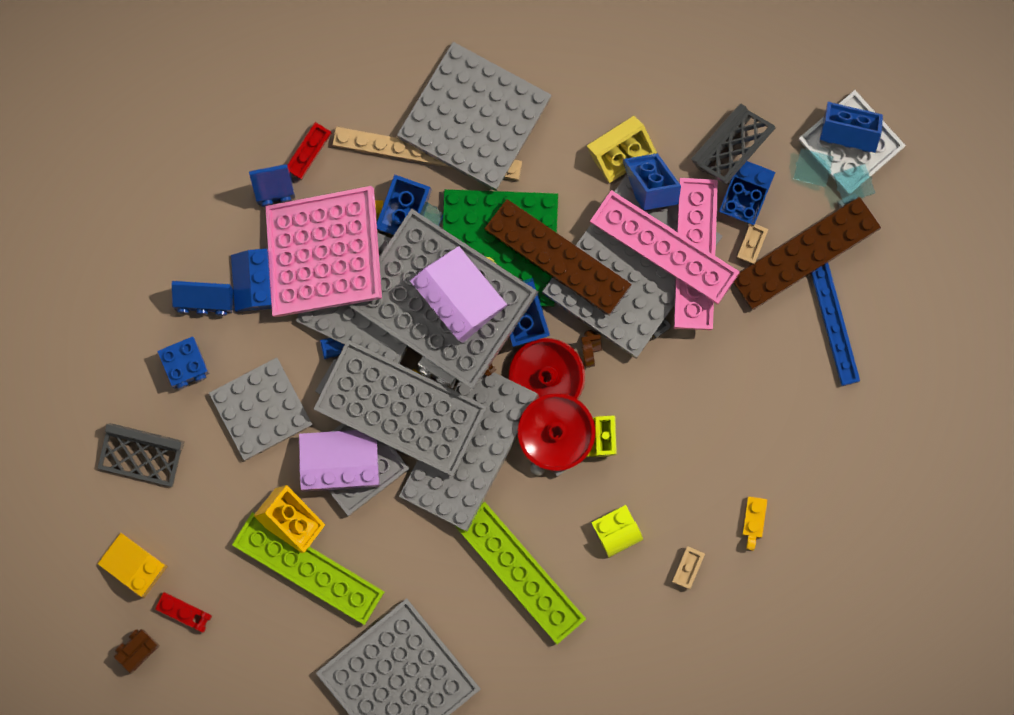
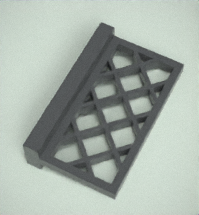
[691,103,776,184]
[97,423,185,487]

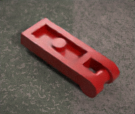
[155,592,212,633]

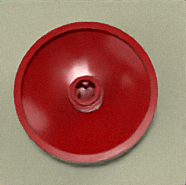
[509,338,585,399]
[518,393,595,471]

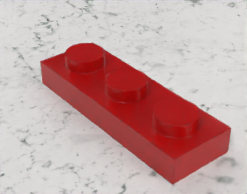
[287,122,332,180]

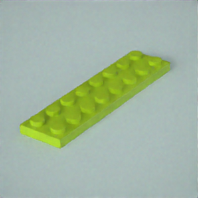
[456,502,586,644]
[232,512,385,625]

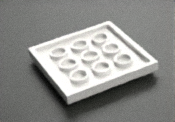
[798,90,906,196]

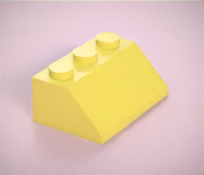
[587,116,657,183]

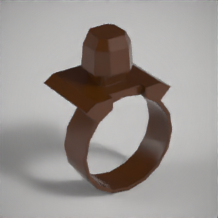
[581,330,602,368]

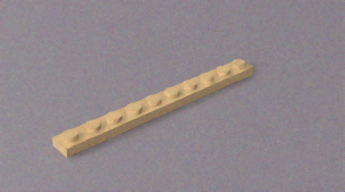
[333,127,522,181]

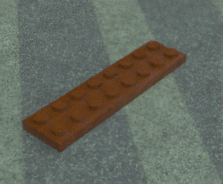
[734,196,881,311]
[484,199,632,316]

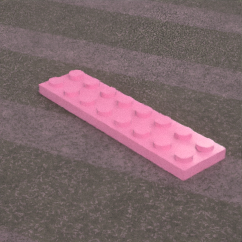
[674,178,718,331]
[590,190,740,305]

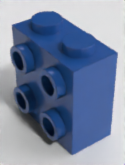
[157,336,210,390]

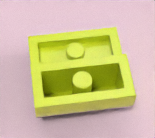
[587,416,617,457]
[591,505,643,558]

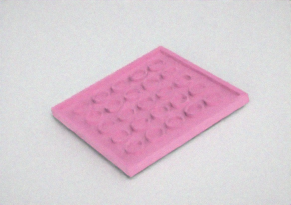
[265,186,382,317]

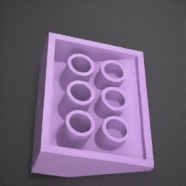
[410,246,507,343]
[299,430,380,492]

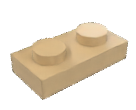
[737,224,769,265]
[672,546,705,590]

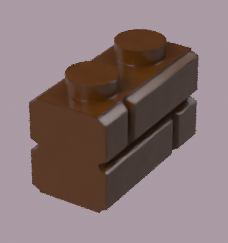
[114,629,160,674]

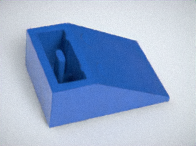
[719,161,775,225]

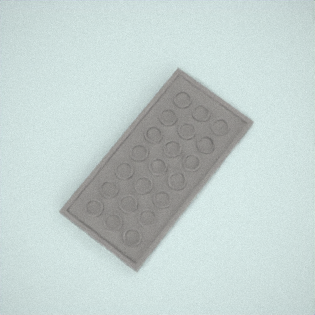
[314,339,487,477]
[399,372,539,531]

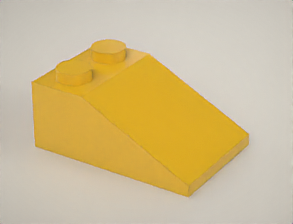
[254,485,325,553]
[98,533,168,598]

